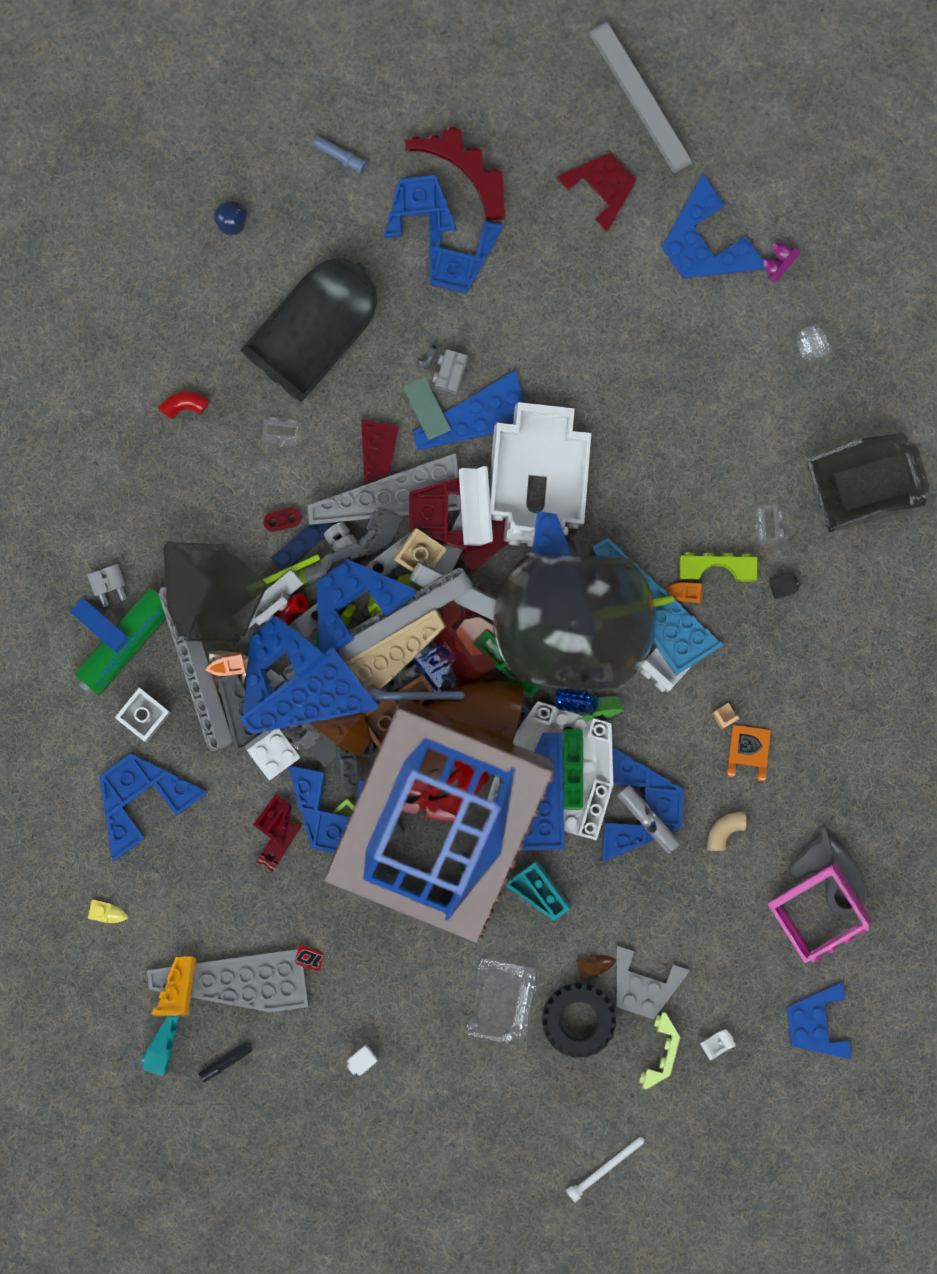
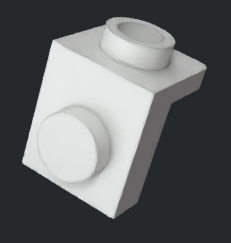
[700,1029,735,1060]

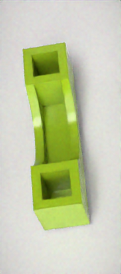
[679,552,757,582]

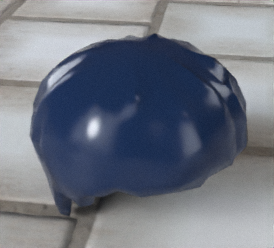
[214,201,247,235]

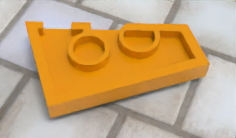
[151,956,196,1016]

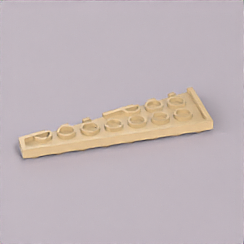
[345,609,446,696]

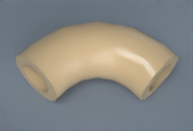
[707,811,746,851]

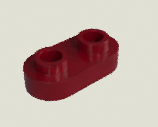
[263,508,301,532]

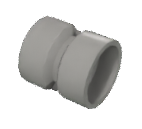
[324,522,357,552]

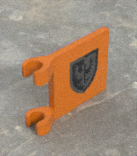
[727,725,771,782]

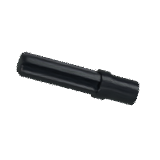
[198,1042,252,1083]

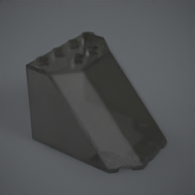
[807,433,929,533]

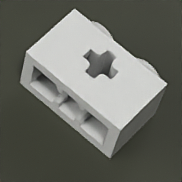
[347,1044,378,1076]

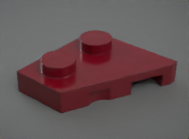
[253,794,292,846]

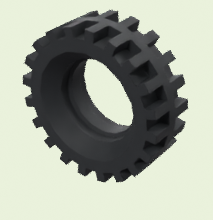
[542,983,616,1058]

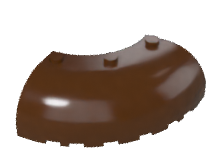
[414,679,524,785]

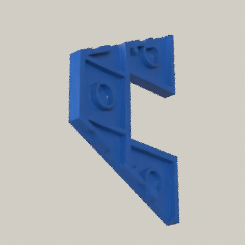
[662,174,765,279]
[317,559,417,652]
[244,616,327,715]
[602,747,684,862]
[99,754,207,862]
[287,765,366,853]

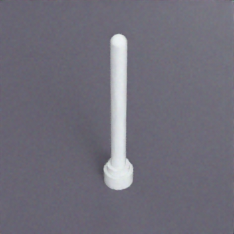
[565,1137,644,1203]

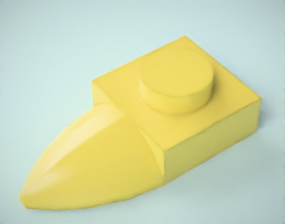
[88,900,128,923]

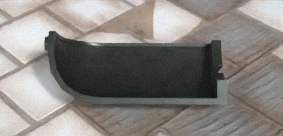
[240,257,377,403]

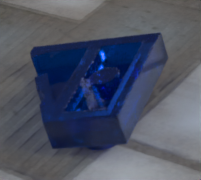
[414,642,456,691]

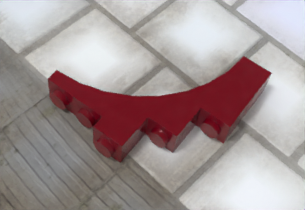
[405,127,505,221]

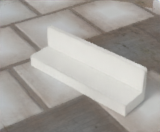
[459,466,493,546]

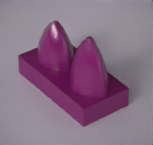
[764,242,801,283]

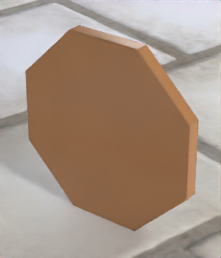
[455,617,495,656]

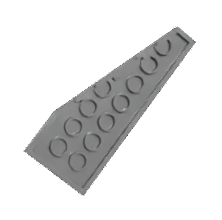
[147,949,309,1012]

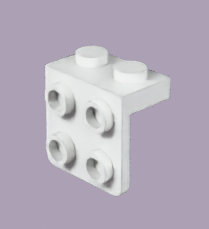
[639,648,691,693]

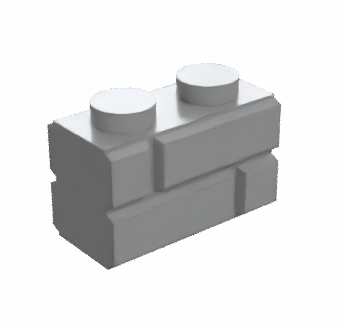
[433,349,468,394]

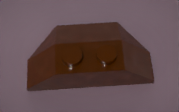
[310,712,372,757]

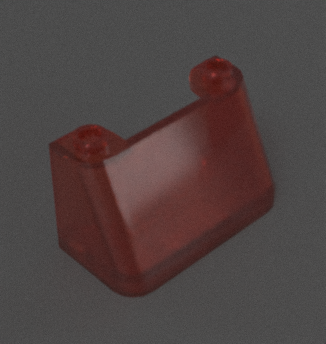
[433,601,496,684]

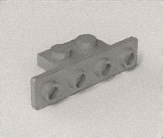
[234,569,303,630]

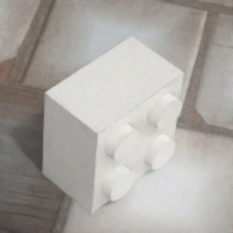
[115,688,171,743]
[244,729,300,781]

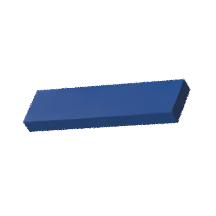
[70,598,129,653]

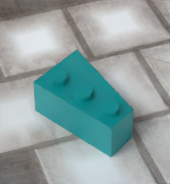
[506,861,571,921]

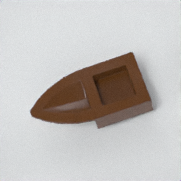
[576,955,616,979]

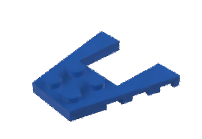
[429,213,503,294]

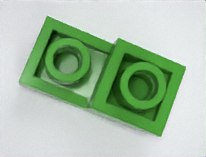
[579,696,623,722]

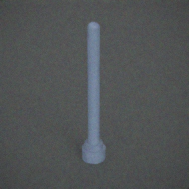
[371,688,465,704]

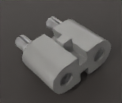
[87,564,127,607]

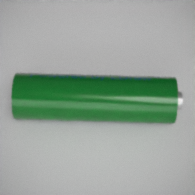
[74,587,166,696]

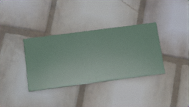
[403,378,451,440]

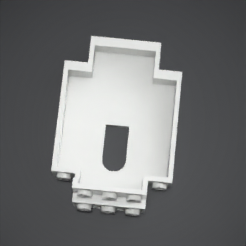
[489,402,591,547]

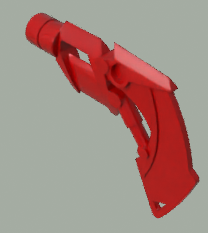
[401,760,488,822]

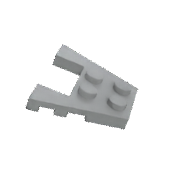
[617,946,689,1020]

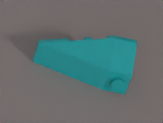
[141,1016,180,1076]

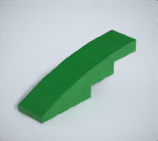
[474,630,544,698]
[564,730,583,810]

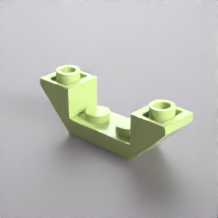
[639,1012,680,1089]

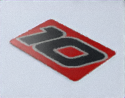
[294,945,324,972]

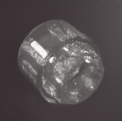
[795,325,833,362]

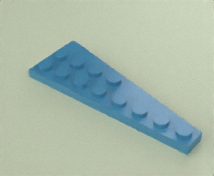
[591,538,723,676]

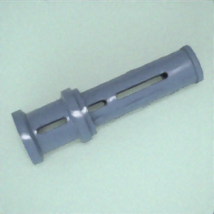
[312,135,368,175]

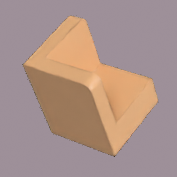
[712,703,740,730]

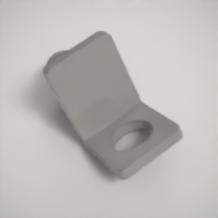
[385,664,423,692]

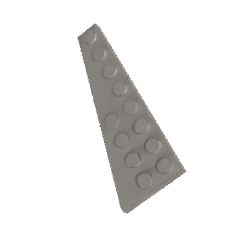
[307,454,461,525]

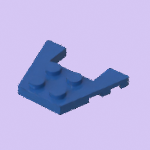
[384,175,457,238]
[787,983,851,1059]

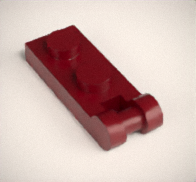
[256,819,301,872]

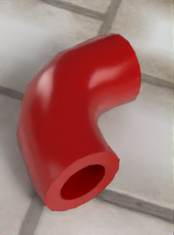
[158,391,211,420]
[273,593,308,625]

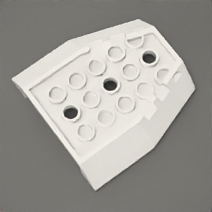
[488,701,613,840]

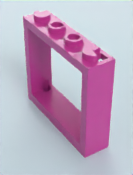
[768,862,873,963]

